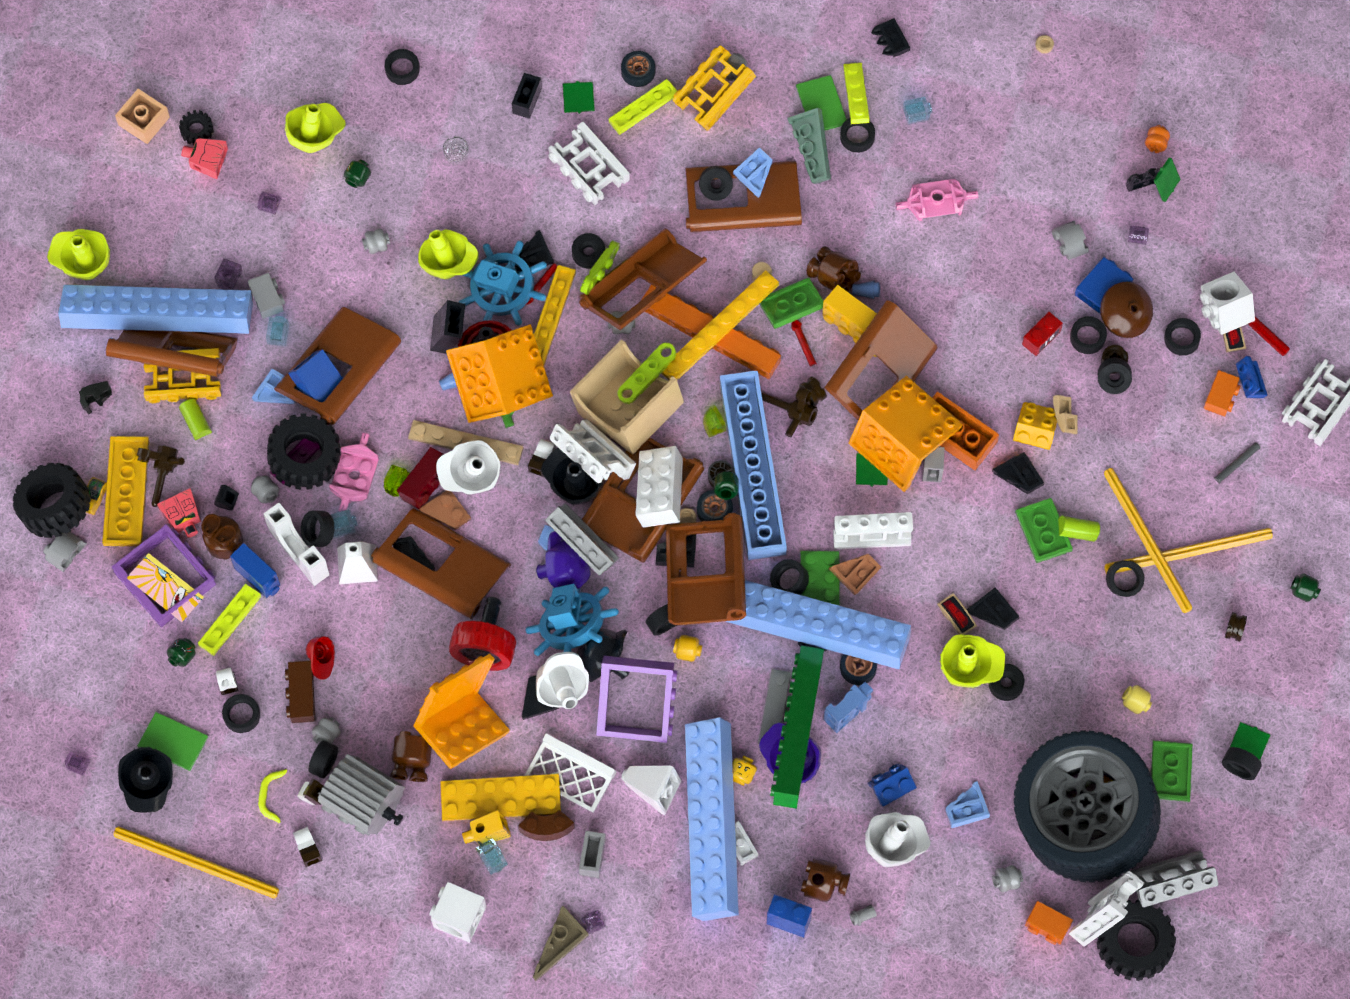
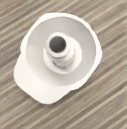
[436,440,501,494]
[536,652,589,709]
[865,812,931,867]

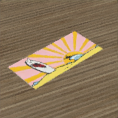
[127,553,204,622]

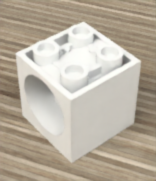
[1200,271,1255,335]
[430,882,486,943]

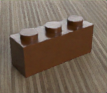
[285,661,315,723]

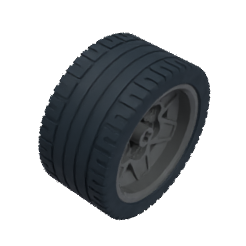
[1014,730,1161,883]

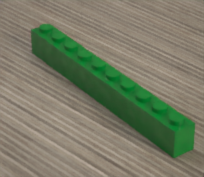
[770,646,824,809]

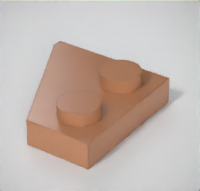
[419,490,471,530]
[829,554,881,595]

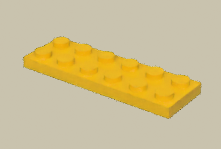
[102,436,149,546]
[440,774,561,821]

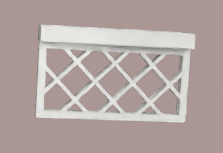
[524,734,617,813]

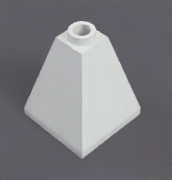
[337,542,378,584]
[621,766,681,815]

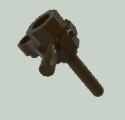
[761,388,818,438]
[137,445,185,507]

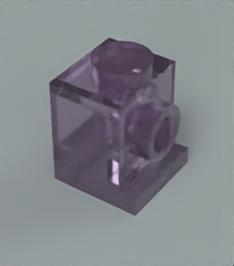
[214,258,243,290]

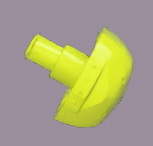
[285,103,346,153]
[47,229,110,280]
[418,229,479,280]
[939,634,1005,688]

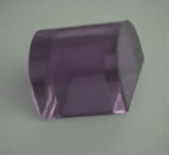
[257,191,282,215]
[1128,226,1149,245]
[64,752,90,776]

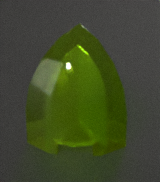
[703,405,726,438]
[383,465,410,497]

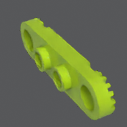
[580,240,620,295]
[617,343,676,404]

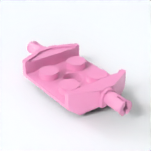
[895,179,978,221]
[329,433,379,513]

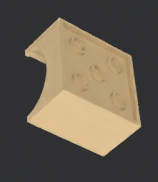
[570,339,684,455]

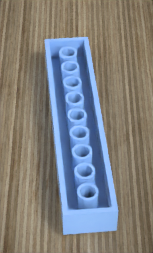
[58,285,253,334]
[720,371,787,560]
[725,580,911,669]
[685,717,739,921]

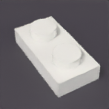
[735,821,758,866]

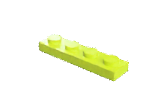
[843,63,869,124]
[608,79,677,135]
[198,583,262,656]

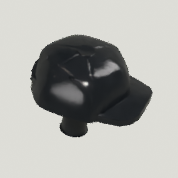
[541,448,603,505]
[576,629,630,682]
[118,747,173,813]

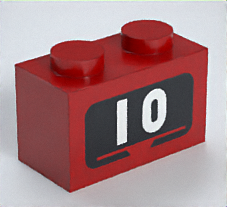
[1022,312,1063,356]

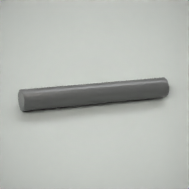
[1214,442,1260,484]

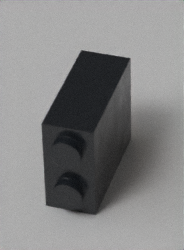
[430,300,465,354]

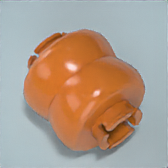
[1145,125,1170,153]

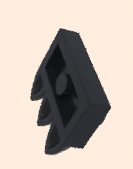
[871,18,910,58]
[1126,168,1160,192]

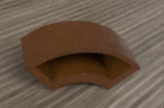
[518,810,575,841]

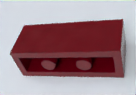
[397,447,444,509]

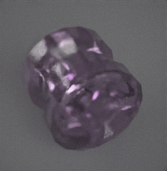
[582,910,606,934]

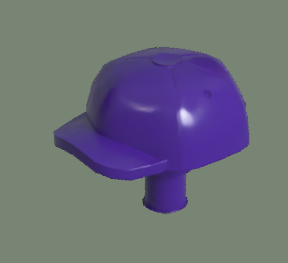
[536,531,591,589]
[759,722,821,784]

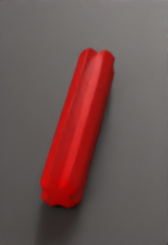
[1248,317,1290,356]

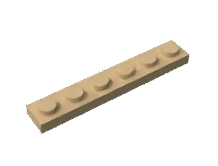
[408,420,524,466]

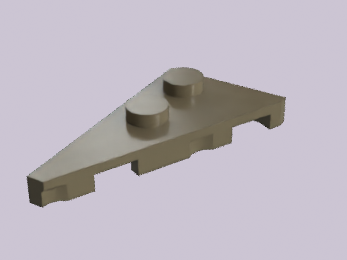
[533,906,589,981]

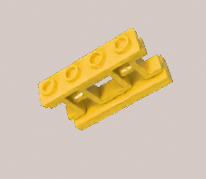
[672,45,756,131]
[144,348,221,403]

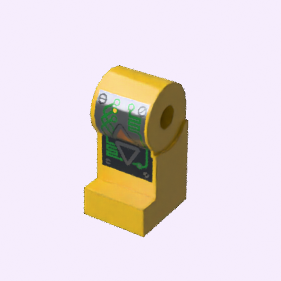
[86,477,107,515]

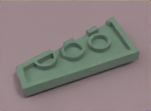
[787,108,831,184]

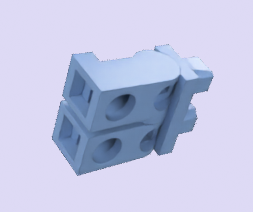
[823,682,873,733]

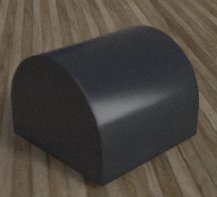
[214,485,239,510]

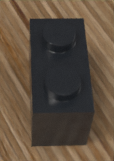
[512,73,542,119]

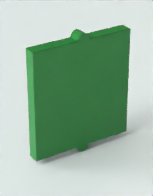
[563,81,595,114]
[1154,158,1181,202]
[856,453,888,487]
[1230,722,1270,760]

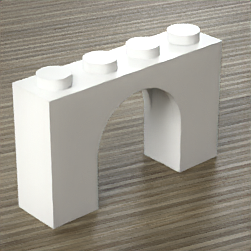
[263,503,329,586]

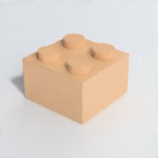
[115,89,170,144]

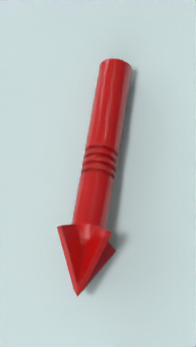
[526,263,557,305]
[791,320,817,367]

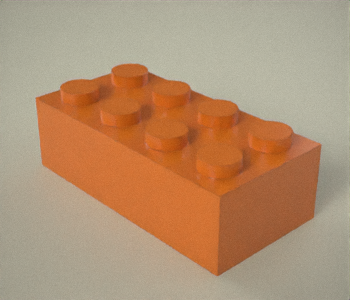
[932,391,999,471]

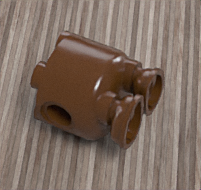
[806,246,861,292]
[201,514,243,560]
[390,731,432,782]
[801,857,850,902]

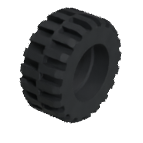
[267,413,340,490]
[13,463,91,538]
[1097,900,1176,981]

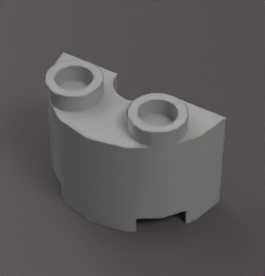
[1052,221,1089,260]
[43,532,87,572]

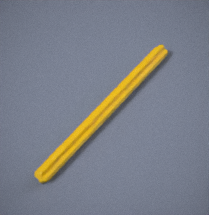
[1104,468,1192,613]
[1104,528,1273,574]
[113,826,279,898]

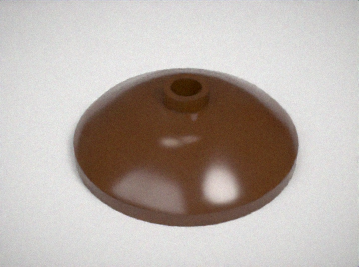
[1100,282,1153,338]

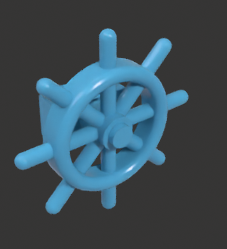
[459,241,547,326]
[525,584,619,656]

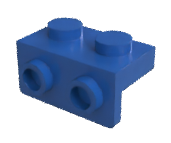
[1236,356,1268,398]
[868,764,917,807]

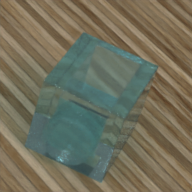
[903,96,932,125]
[266,316,290,346]
[331,509,358,539]
[475,839,508,875]

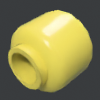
[1122,685,1152,714]

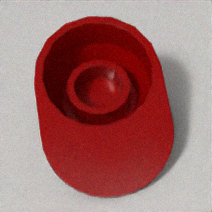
[306,636,335,680]

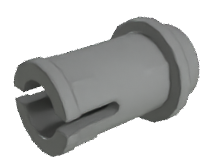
[850,905,877,926]

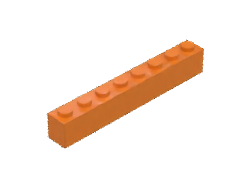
[641,285,781,379]

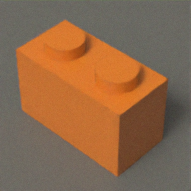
[1204,370,1241,417]
[1025,901,1073,945]

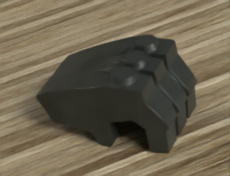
[79,381,112,415]

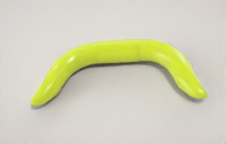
[258,769,287,823]

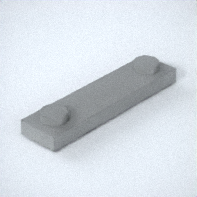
[758,669,791,744]

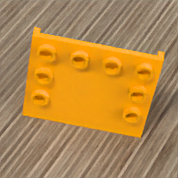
[446,324,553,423]
[848,375,963,492]
[413,653,510,769]

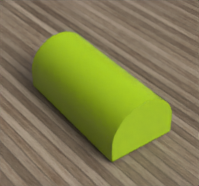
[179,399,212,441]
[1058,515,1100,542]

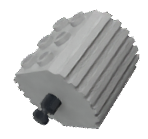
[318,754,405,835]

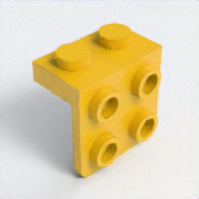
[1013,402,1057,450]

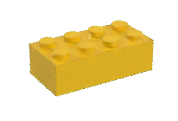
[822,285,877,357]

